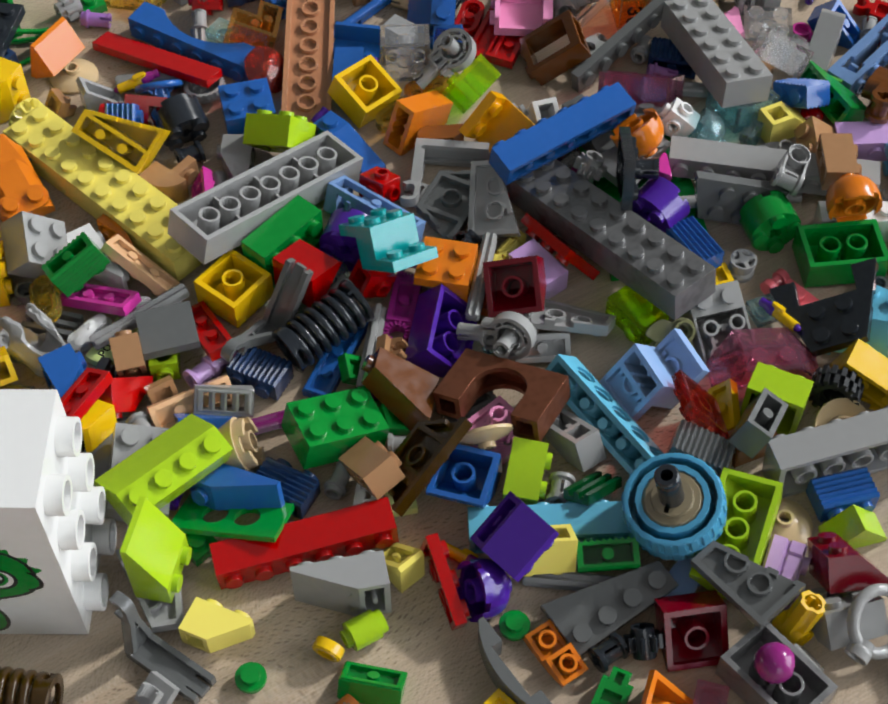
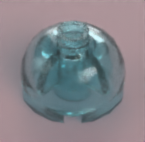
[688,107,727,142]

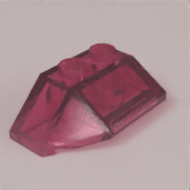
[706,327,819,387]

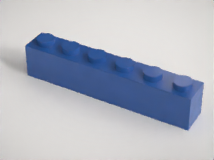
[489,82,637,186]

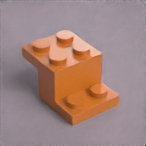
[414,236,488,316]

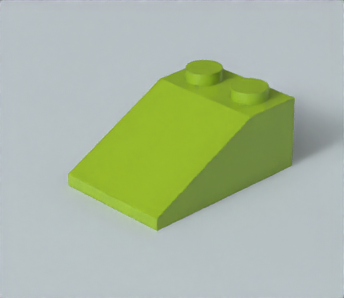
[120,496,192,604]

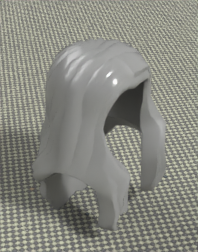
[0,303,66,378]

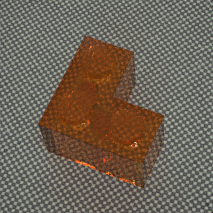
[223,0,283,59]

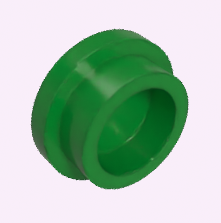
[499,610,530,641]
[235,662,267,694]

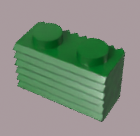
[41,232,110,297]
[576,536,641,573]

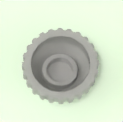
[183,77,226,104]

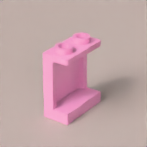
[490,0,553,36]

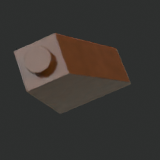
[361,347,439,431]

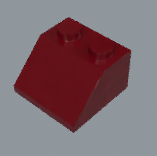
[482,255,546,318]
[807,532,888,594]
[654,590,729,672]

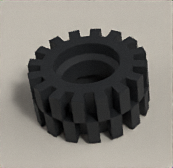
[808,364,864,410]

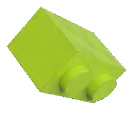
[502,437,553,505]

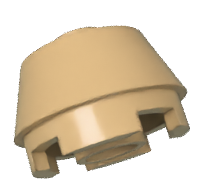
[218,417,265,472]

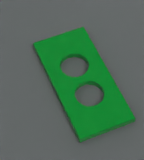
[172,494,295,543]

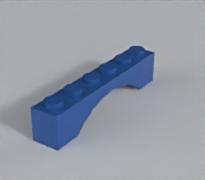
[128,1,265,82]

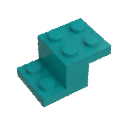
[338,208,438,273]

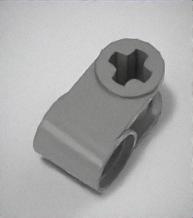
[770,144,811,196]

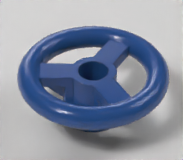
[134,79,184,98]

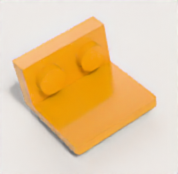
[459,91,535,153]

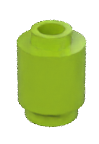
[340,609,389,652]

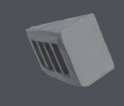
[193,385,254,417]

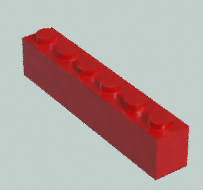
[209,497,399,590]

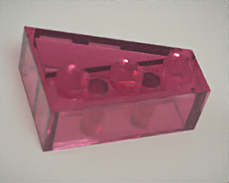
[598,70,684,107]

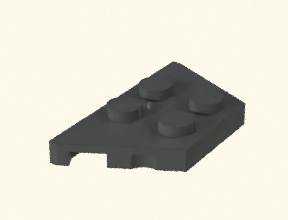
[416,170,471,240]
[694,170,789,225]

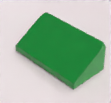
[337,661,408,704]

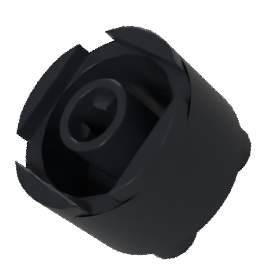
[151,93,210,151]

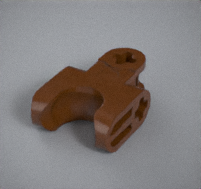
[861,66,888,124]

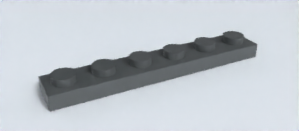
[571,0,670,93]

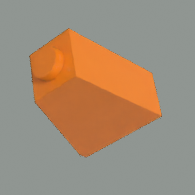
[383,90,453,156]

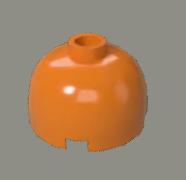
[610,108,664,158]
[826,173,883,222]

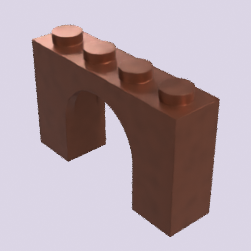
[433,348,571,442]

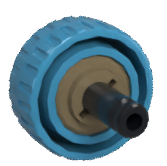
[621,453,727,561]

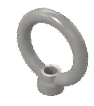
[844,583,888,666]

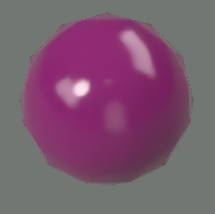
[754,642,795,684]

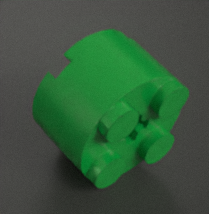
[739,191,801,254]

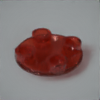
[244,46,284,94]

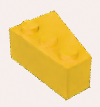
[71,109,171,174]
[829,339,888,411]

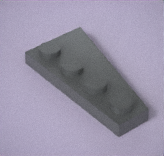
[540,560,678,657]

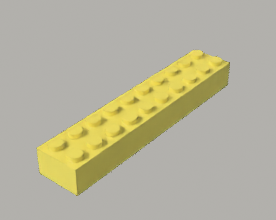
[3,104,202,281]

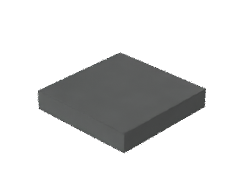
[134,301,201,360]

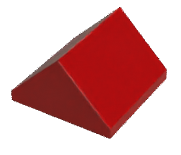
[272,239,342,307]

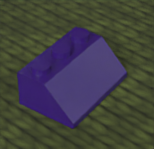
[405,283,478,378]

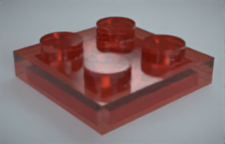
[671,370,729,439]

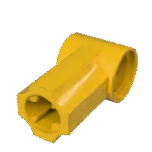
[772,590,826,646]

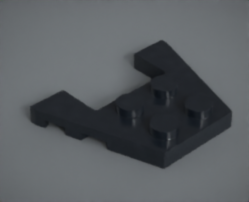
[770,257,879,357]

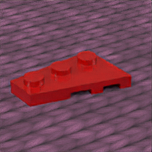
[520,213,600,280]
[420,533,470,631]

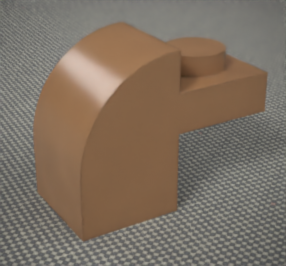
[139,155,199,203]

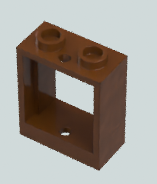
[519,9,591,86]

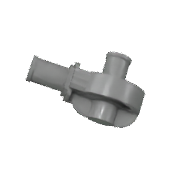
[413,28,477,90]
[456,311,537,360]

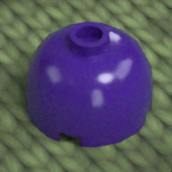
[456,559,512,622]

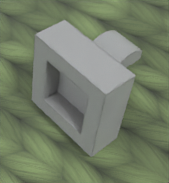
[134,671,180,704]

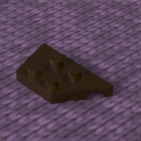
[388,417,473,517]

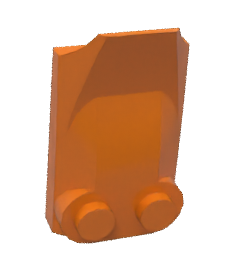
[0,134,55,222]

